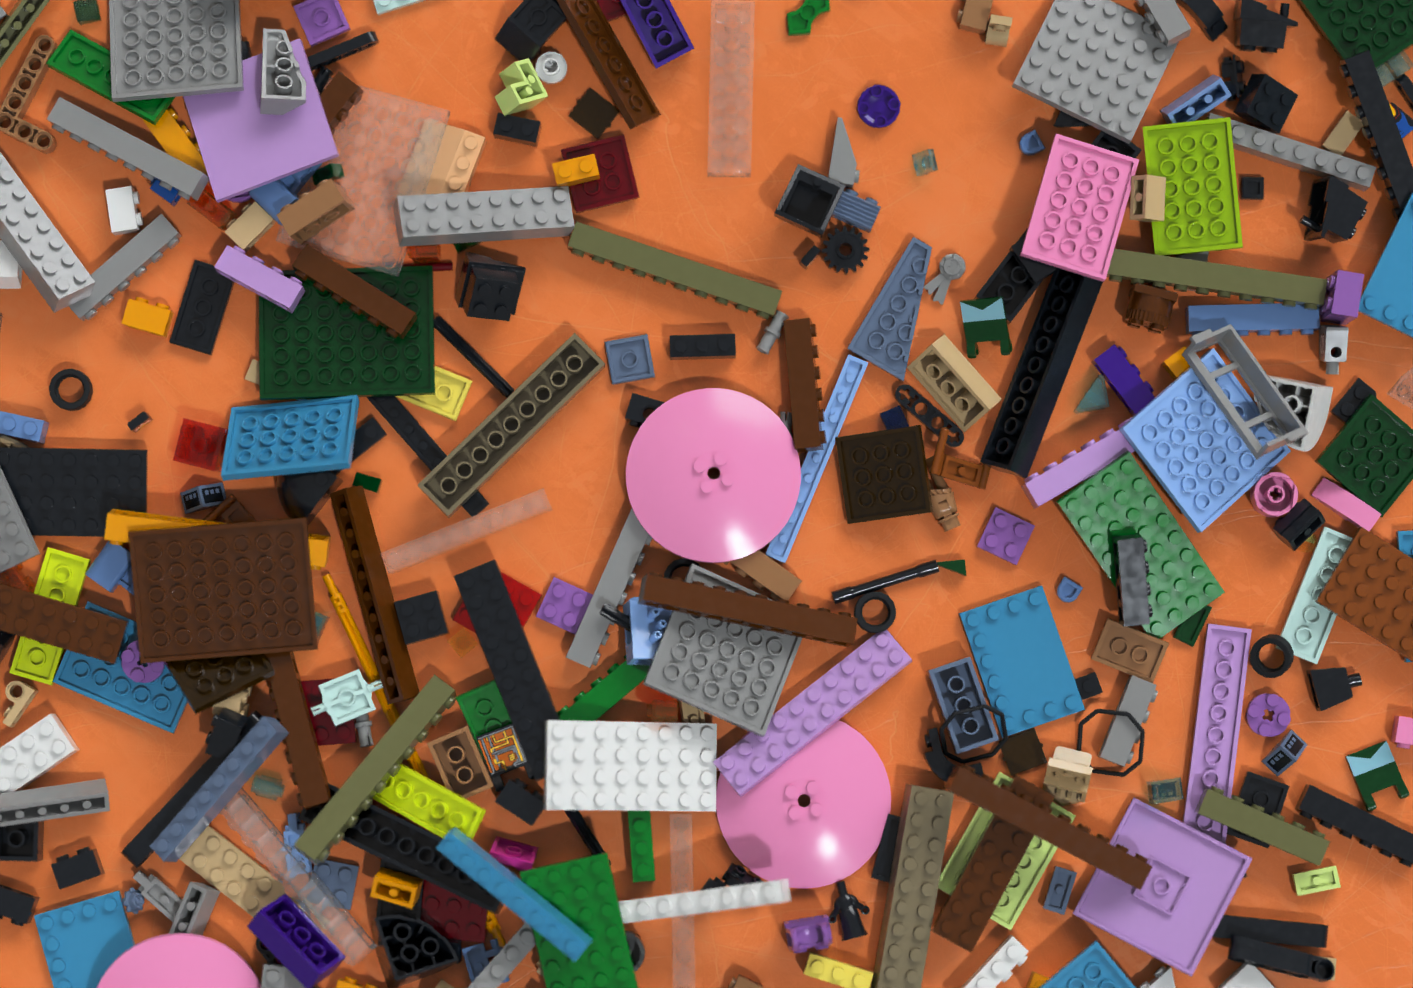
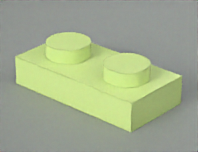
[1292,865,1341,896]

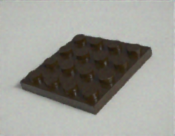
[835,425,933,524]
[164,654,275,714]

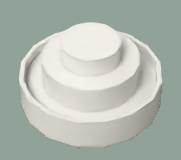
[536,52,567,84]

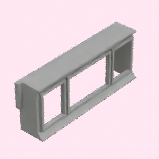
[1182,324,1309,460]

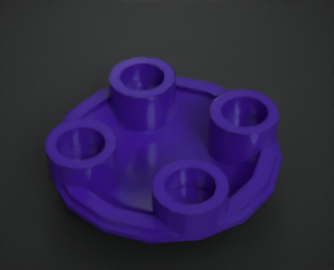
[857,84,900,128]

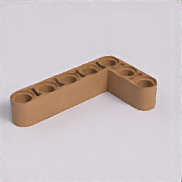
[0,35,58,154]

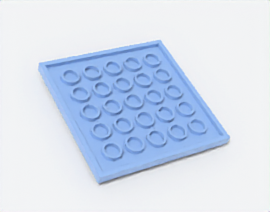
[1119,348,1291,533]

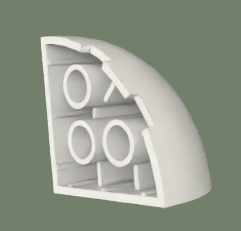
[1254,375,1334,452]

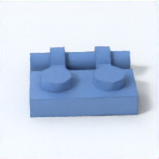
[462,939,510,983]

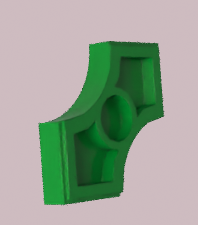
[787,0,830,36]

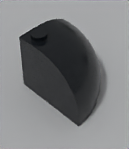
[277,470,343,525]
[372,915,458,988]

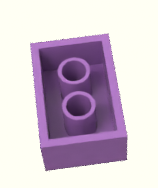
[1319,270,1364,325]

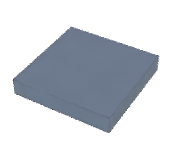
[605,334,655,385]

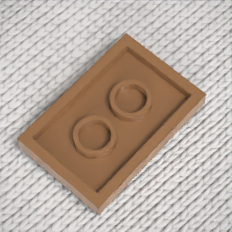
[1091,618,1169,683]

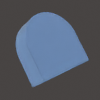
[1019,130,1045,156]
[1057,576,1083,603]

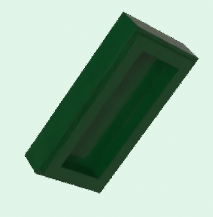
[1173,605,1212,647]

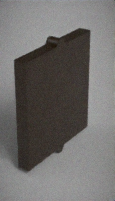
[568,88,620,139]
[999,728,1047,776]

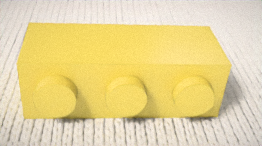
[803,952,874,988]

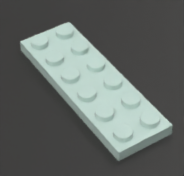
[1275,527,1353,665]

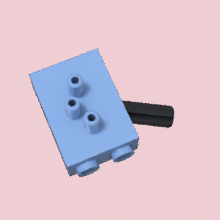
[600,597,672,665]

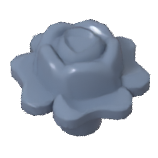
[122,887,145,914]

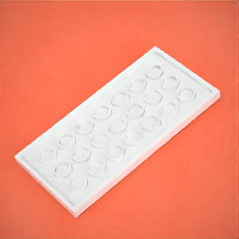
[544,720,717,812]

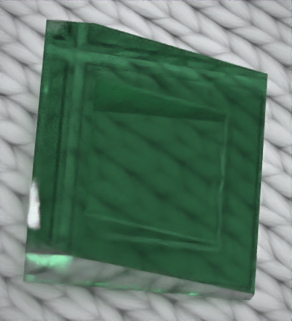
[73,0,101,25]

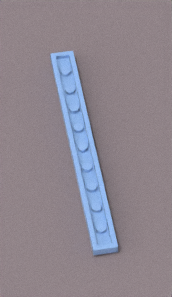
[765,354,869,563]

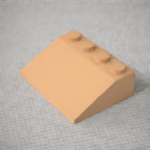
[395,119,487,199]

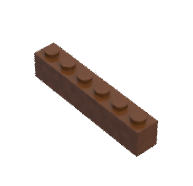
[292,244,417,339]
[784,318,827,453]

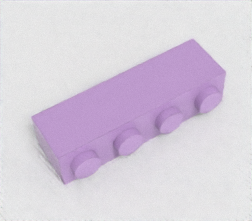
[214,245,305,313]

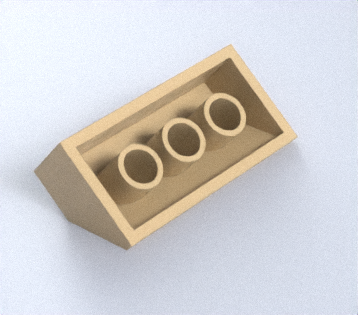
[907,334,1002,432]

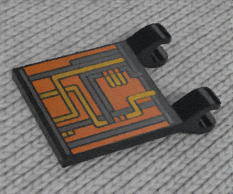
[476,723,535,792]

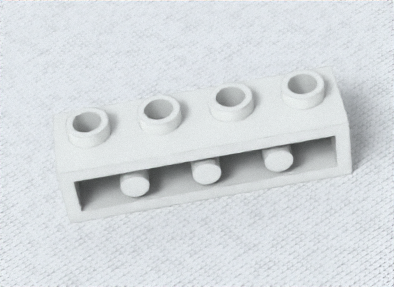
[961,934,1029,988]

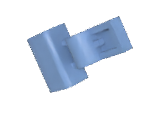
[249,163,323,226]
[85,540,134,595]

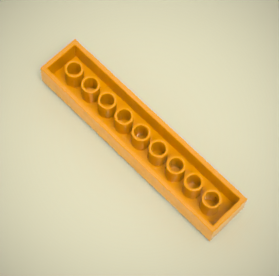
[104,509,331,570]

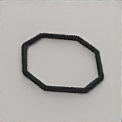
[939,704,1008,764]
[1077,709,1145,777]

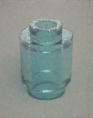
[251,774,285,801]

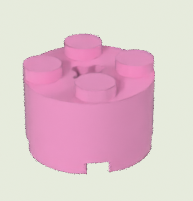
[1250,472,1298,517]

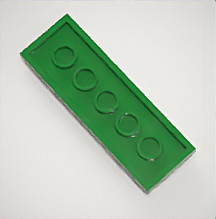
[46,29,175,125]

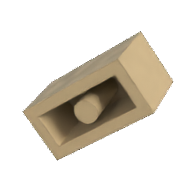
[1130,174,1166,222]
[225,201,276,252]

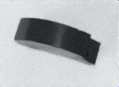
[1175,0,1228,42]
[923,728,983,782]

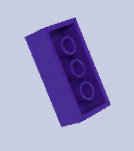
[619,0,694,68]
[247,893,346,988]

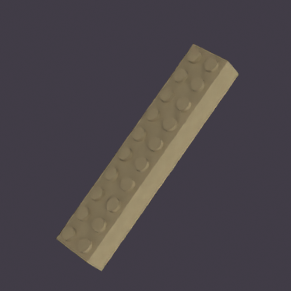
[418,333,605,518]
[871,784,954,988]

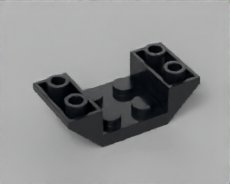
[495,0,567,63]

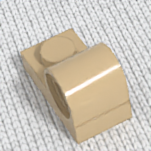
[985,14,1013,47]
[2,681,38,727]

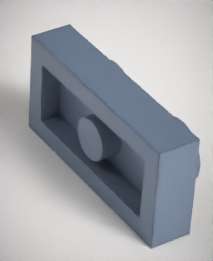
[1042,866,1077,915]

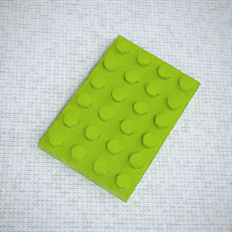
[1143,117,1243,256]

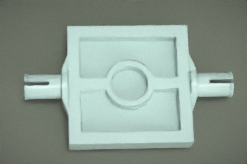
[311,669,383,727]

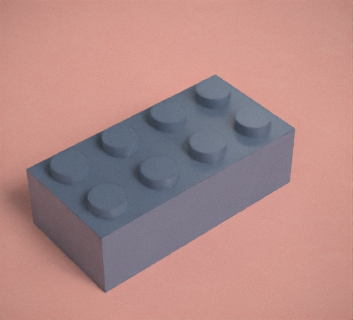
[927,657,999,754]

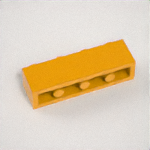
[143,107,210,184]

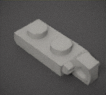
[133,870,182,922]

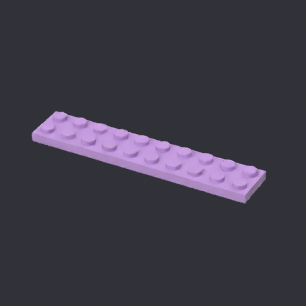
[1183,624,1252,845]
[713,630,912,797]

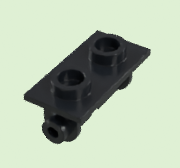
[1221,55,1246,101]
[722,863,763,886]

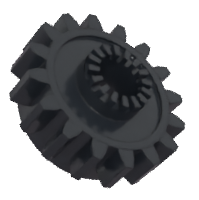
[821,226,869,275]

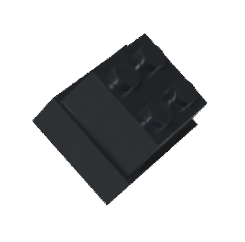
[1233,0,1298,54]
[774,164,846,238]
[1299,175,1368,243]
[455,252,526,321]

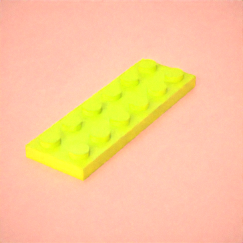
[9,547,91,685]
[372,763,486,840]

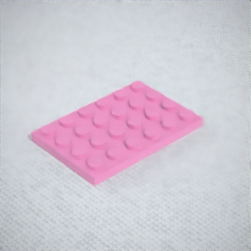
[1020,134,1139,282]

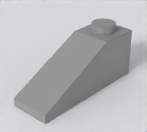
[828,117,860,188]

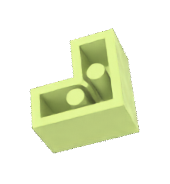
[495,58,548,116]

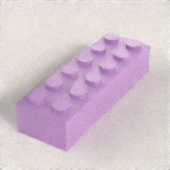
[1021,417,1135,509]

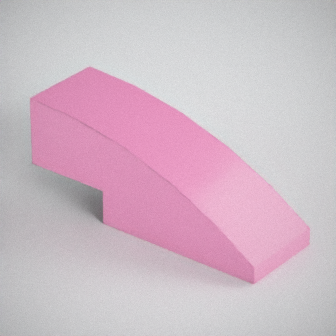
[1311,478,1382,531]

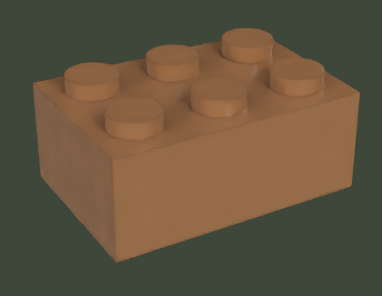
[276,179,355,244]
[427,726,494,799]

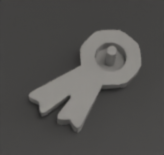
[924,253,966,305]

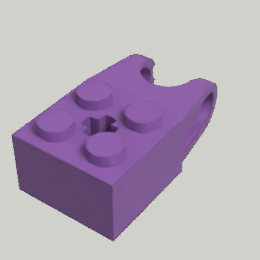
[784,914,833,953]

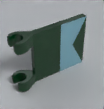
[960,296,1013,359]
[1345,741,1409,811]

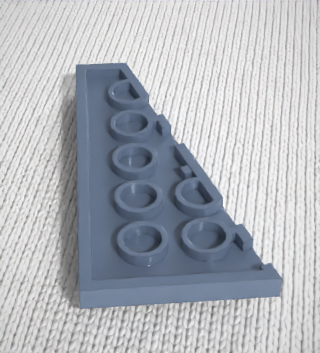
[847,237,932,382]

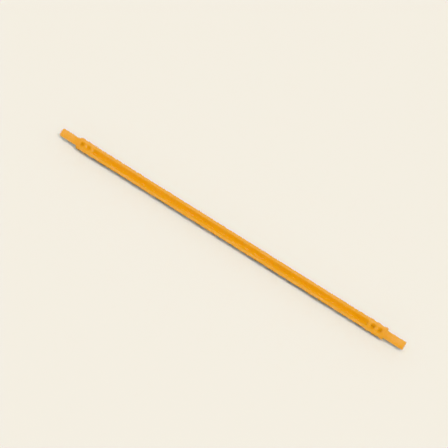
[322,574,506,949]

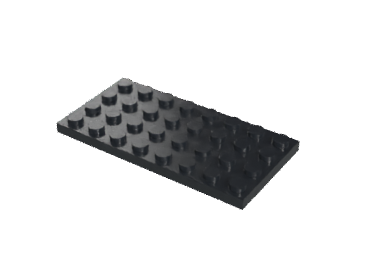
[0,447,148,537]

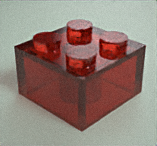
[173,418,228,472]

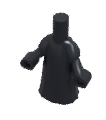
[829,881,870,941]

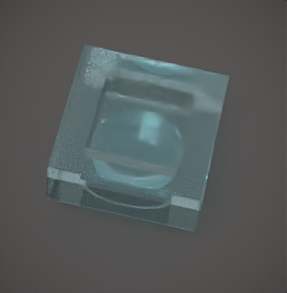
[912,149,938,176]

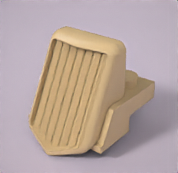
[1042,746,1093,806]

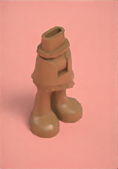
[926,456,961,532]

